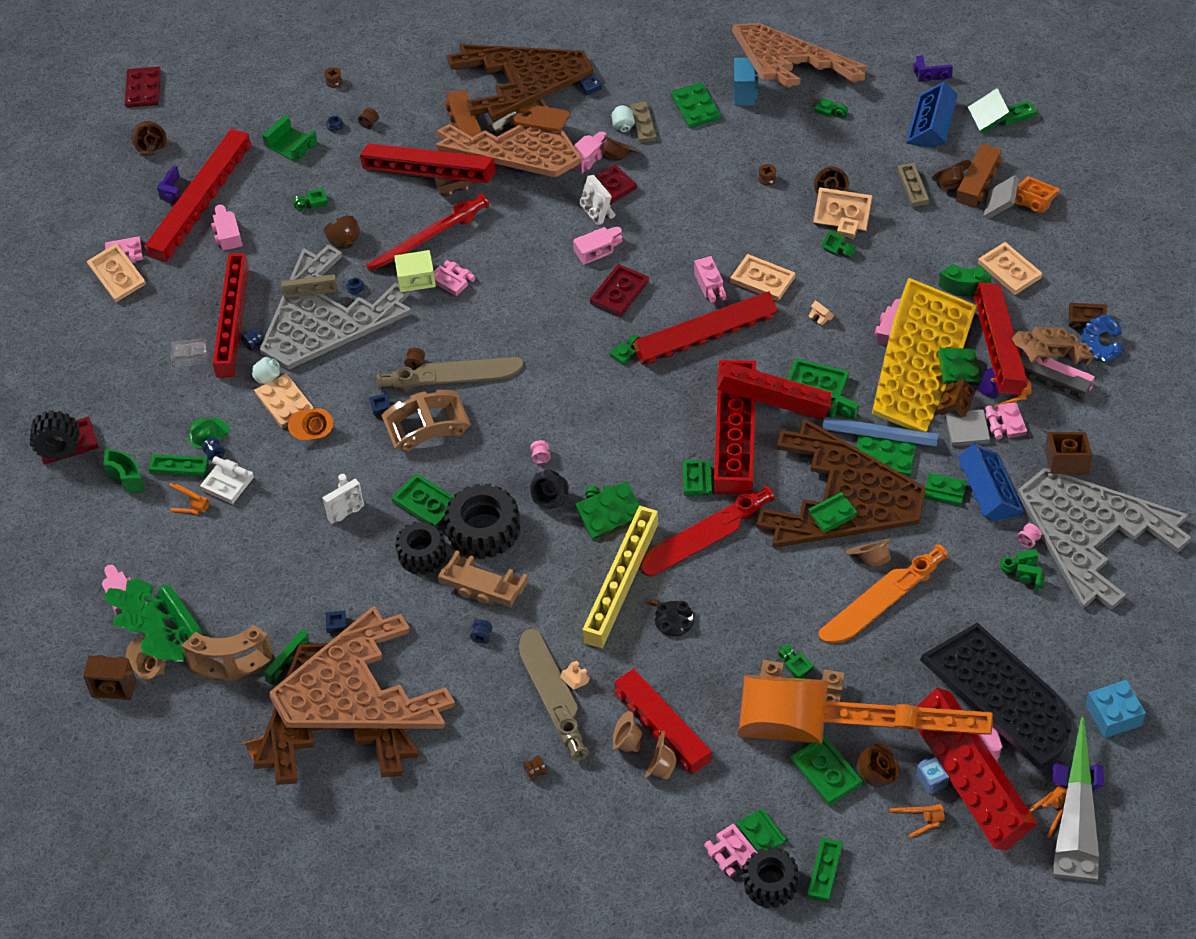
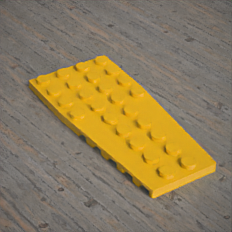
[872,278,977,432]

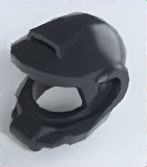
[530,469,569,510]

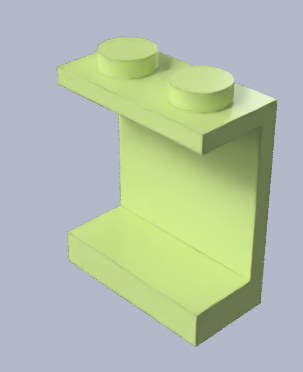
[394,250,436,292]

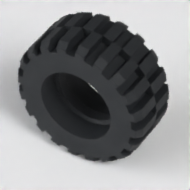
[444,483,520,559]

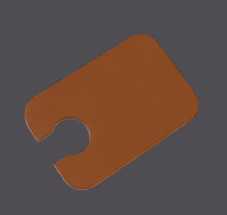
[514,104,570,131]

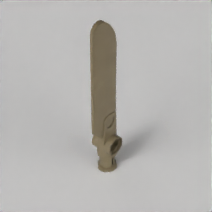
[377,357,523,391]
[519,629,589,761]

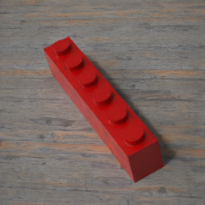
[716,362,832,419]
[614,668,712,775]

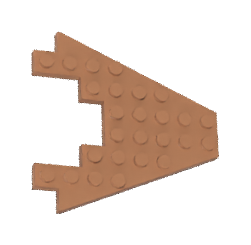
[732,23,867,88]
[436,99,581,177]
[270,606,455,729]

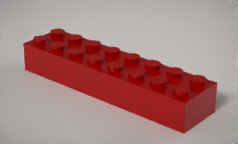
[714,360,756,494]
[916,688,1038,850]

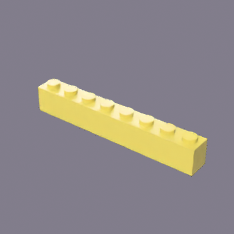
[583,506,658,649]

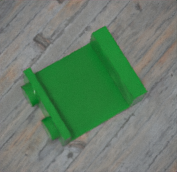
[262,115,317,162]

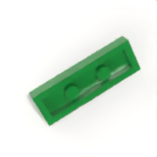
[148,454,209,477]
[264,629,309,685]
[807,837,843,903]

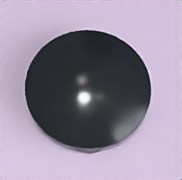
[654,601,694,636]

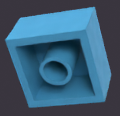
[734,58,758,106]
[1086,680,1146,738]

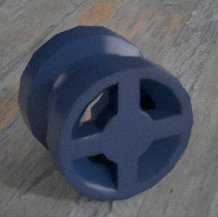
[241,328,263,351]
[202,437,225,461]
[470,619,493,644]

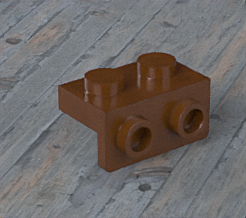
[434,177,474,196]
[1068,303,1107,329]
[937,379,975,417]

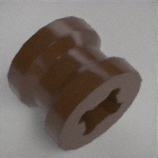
[324,67,342,88]
[358,108,379,129]
[759,164,776,186]
[404,347,425,370]
[523,755,547,781]

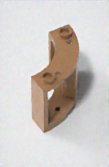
[382,390,471,452]
[182,625,275,681]

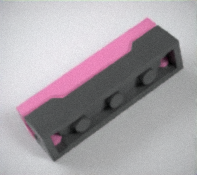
[1021,351,1095,403]

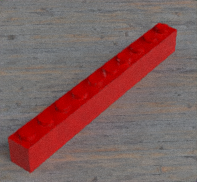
[145,129,252,262]

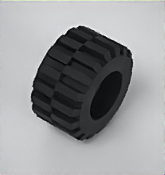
[29,410,80,460]
[395,521,446,574]
[744,847,798,908]

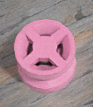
[530,440,551,464]
[1017,523,1042,548]

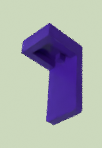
[913,55,953,82]
[157,165,181,204]
[978,367,999,399]
[1053,763,1104,791]

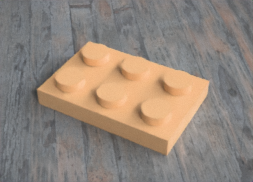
[813,187,873,231]
[978,242,1042,295]
[87,243,146,302]
[730,254,795,302]
[254,373,314,429]

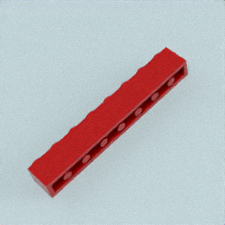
[360,143,496,184]
[213,253,249,378]
[974,282,1028,395]
[633,291,778,365]

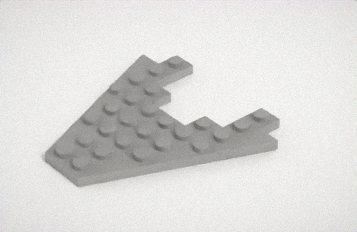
[260,245,411,370]
[1017,468,1191,610]

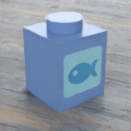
[916,757,949,795]

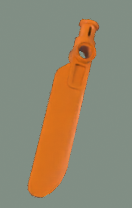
[819,545,949,643]

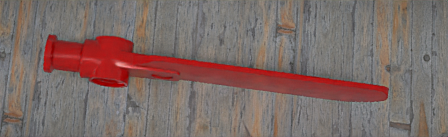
[366,193,489,270]
[641,486,775,577]

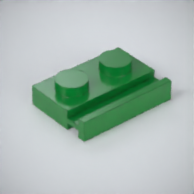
[683,460,712,496]
[924,473,967,507]
[809,492,857,534]
[736,808,786,852]

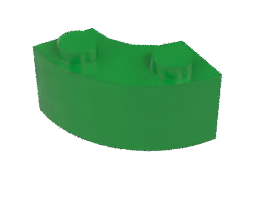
[938,264,992,296]
[103,449,144,492]

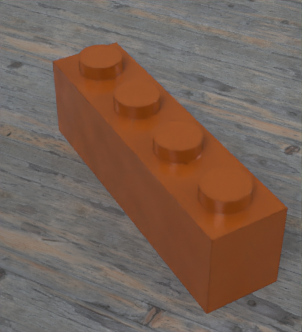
[444,89,481,137]
[956,144,1003,208]

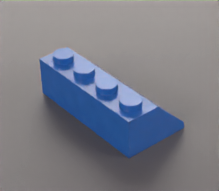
[906,81,958,148]
[958,443,1026,521]

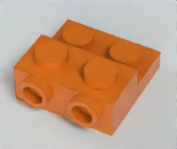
[1015,176,1060,213]

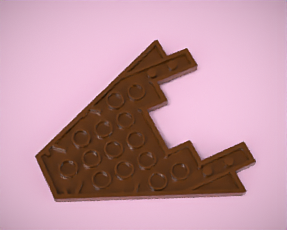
[447,44,593,122]
[757,419,926,548]
[254,643,419,785]

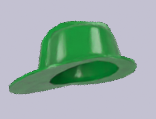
[187,418,230,449]

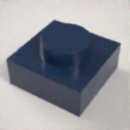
[580,74,602,95]
[369,393,391,416]
[325,611,347,633]

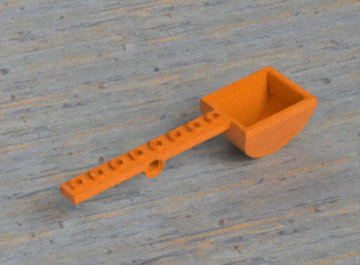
[738,675,993,744]

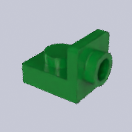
[829,395,859,420]
[1015,564,1045,594]

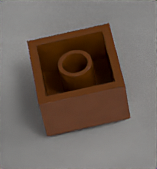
[1044,432,1093,475]
[83,655,136,700]

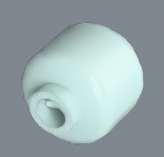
[611,105,635,132]
[252,357,280,384]

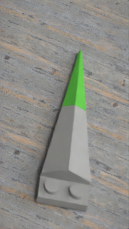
[1053,717,1099,882]

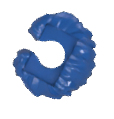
[1081,315,1123,362]

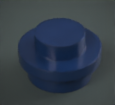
[326,116,343,131]
[346,277,364,294]

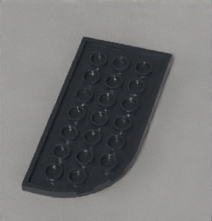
[920,622,1071,770]

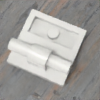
[579,175,615,225]
[200,456,254,504]
[323,474,364,524]

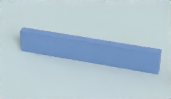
[823,417,939,446]

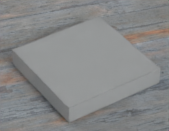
[984,175,1019,219]
[945,409,990,446]

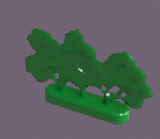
[103,578,202,662]

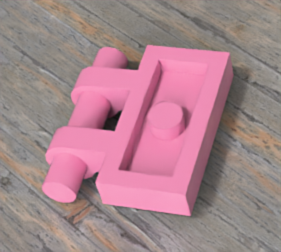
[105,236,143,264]
[434,260,476,297]
[985,402,1027,440]
[704,824,758,878]

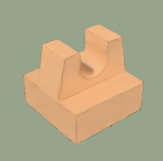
[837,218,859,240]
[809,300,835,325]
[560,661,590,690]

